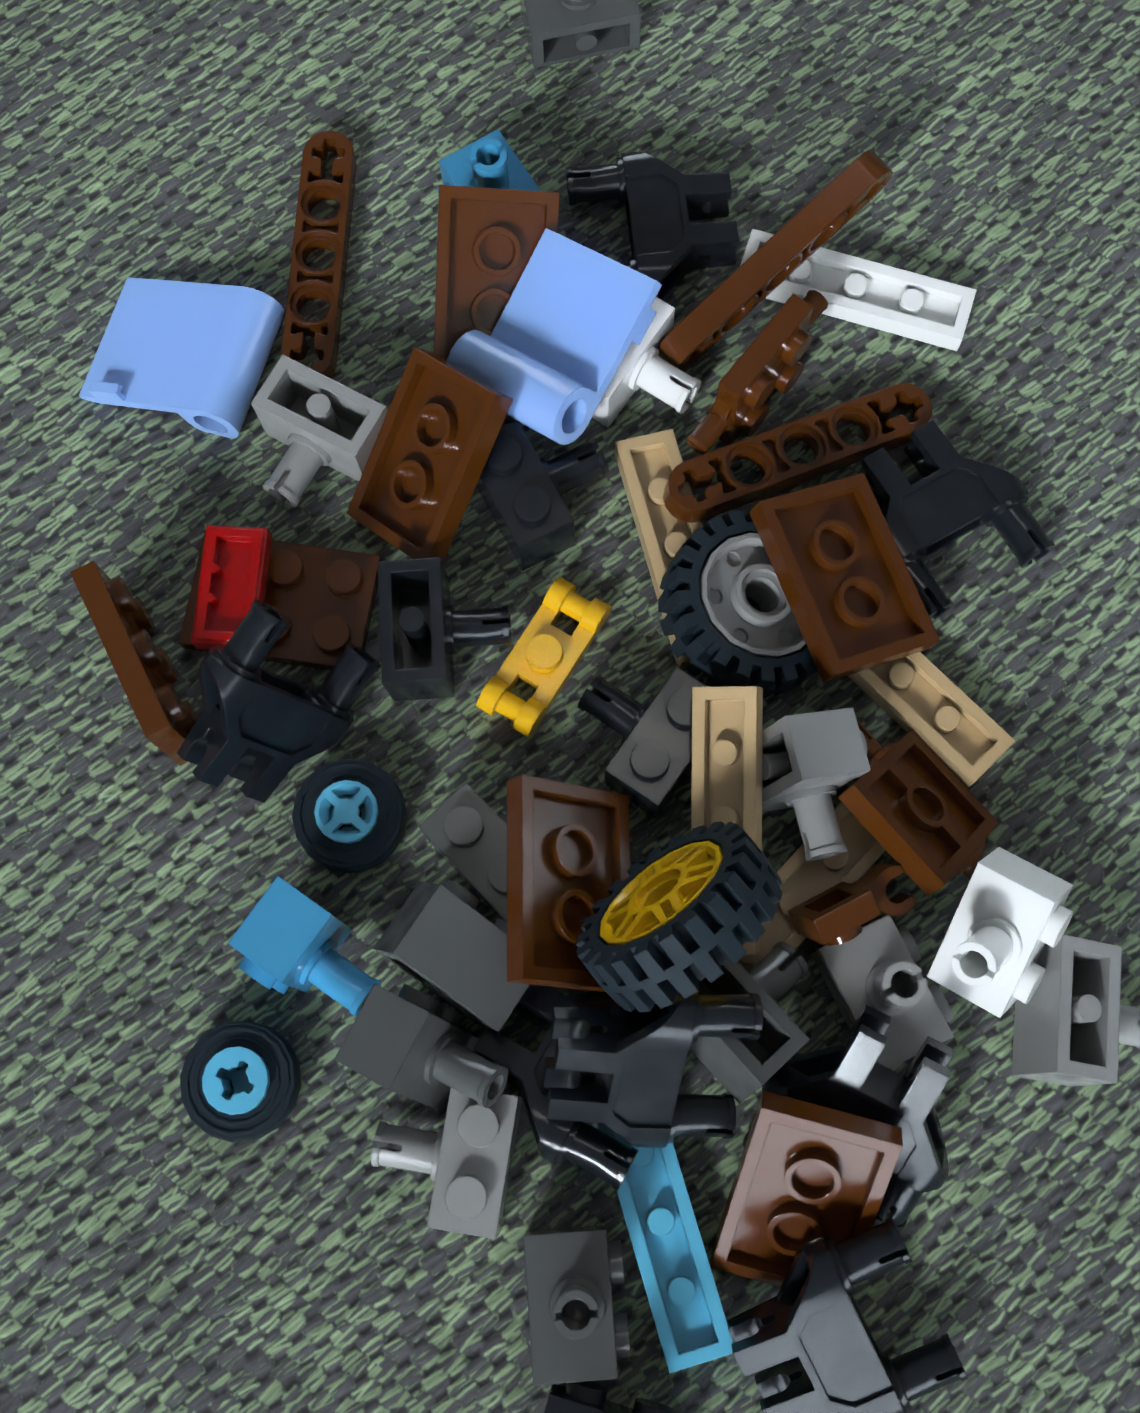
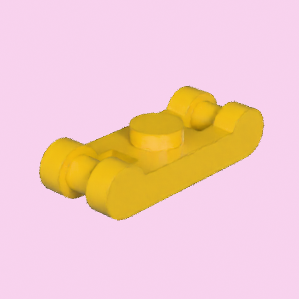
[476,577,612,738]

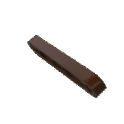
[281,130,357,378]
[657,149,893,371]
[663,383,933,523]

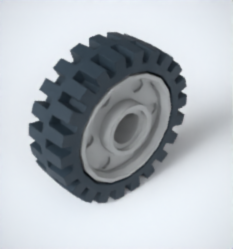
[658,509,818,699]

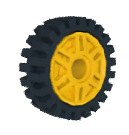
[576,821,782,1012]

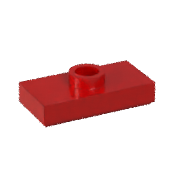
[191,525,272,649]

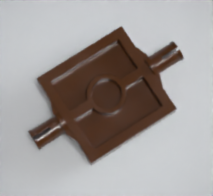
[686,290,828,455]
[838,718,999,897]

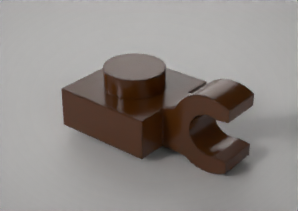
[788,862,917,946]

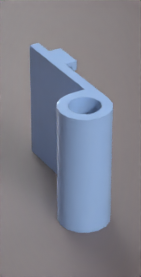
[447,228,662,445]
[79,277,285,439]

